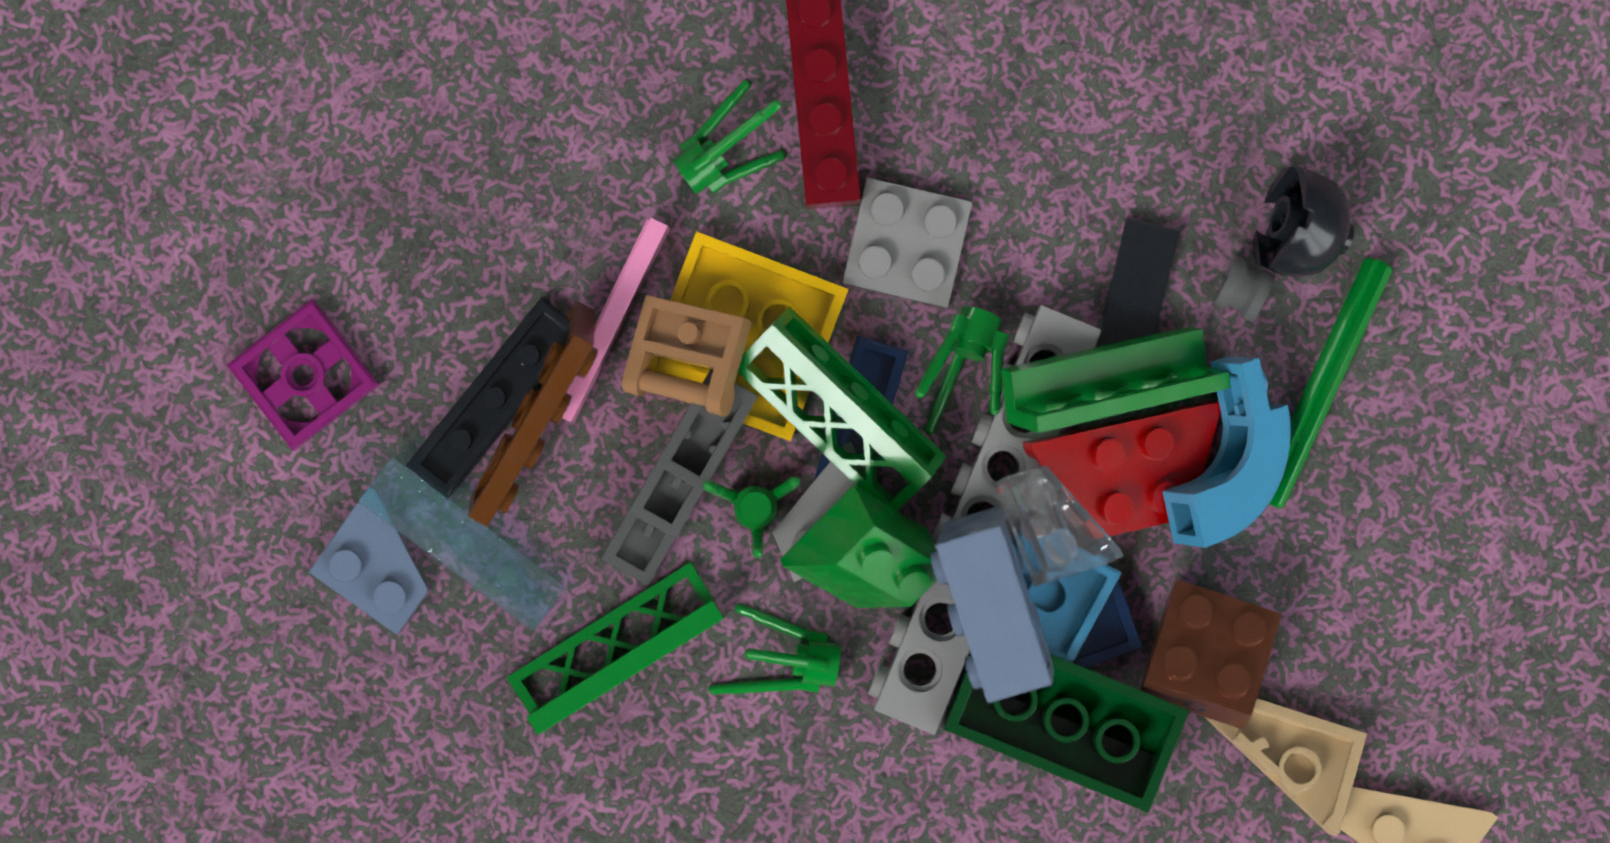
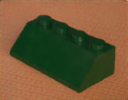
[941,654,1190,813]

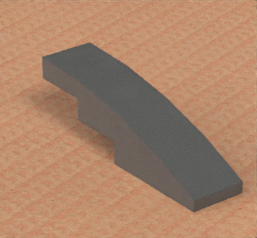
[601,369,758,586]

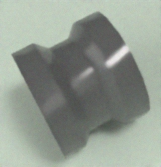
[1212,255,1276,323]

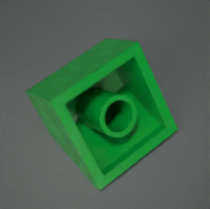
[780,485,938,608]

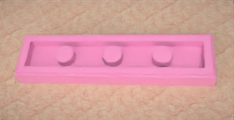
[562,218,670,423]

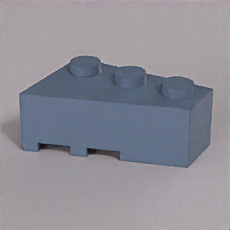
[930,504,1055,703]

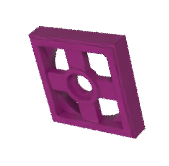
[227,299,380,451]

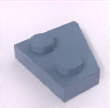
[309,487,430,635]

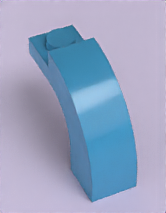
[1162,356,1291,548]

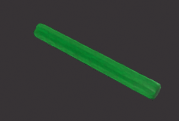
[1268,257,1392,508]

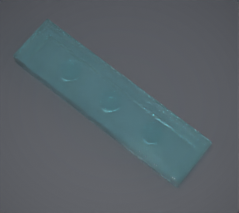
[358,458,566,632]

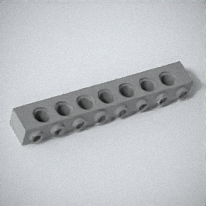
[868,305,1102,735]

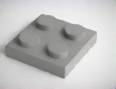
[842,178,972,308]

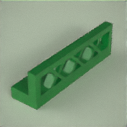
[738,306,947,511]
[1001,326,1231,433]
[507,562,725,735]

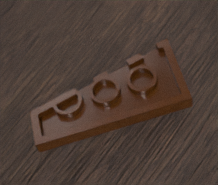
[468,300,598,527]

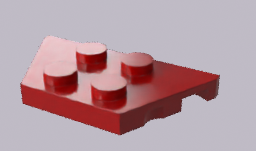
[1022,400,1221,540]

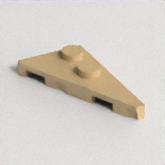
[1205,699,1367,836]
[1340,786,1498,843]

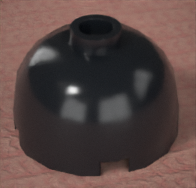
[1253,166,1354,278]

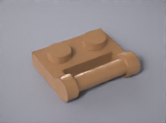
[622,295,752,417]

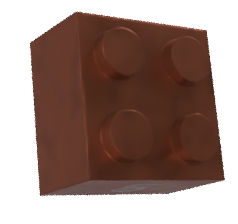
[1139,579,1282,729]

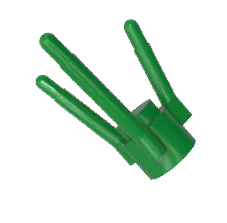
[672,79,786,194]
[915,306,1009,435]
[702,476,800,558]
[708,603,841,695]

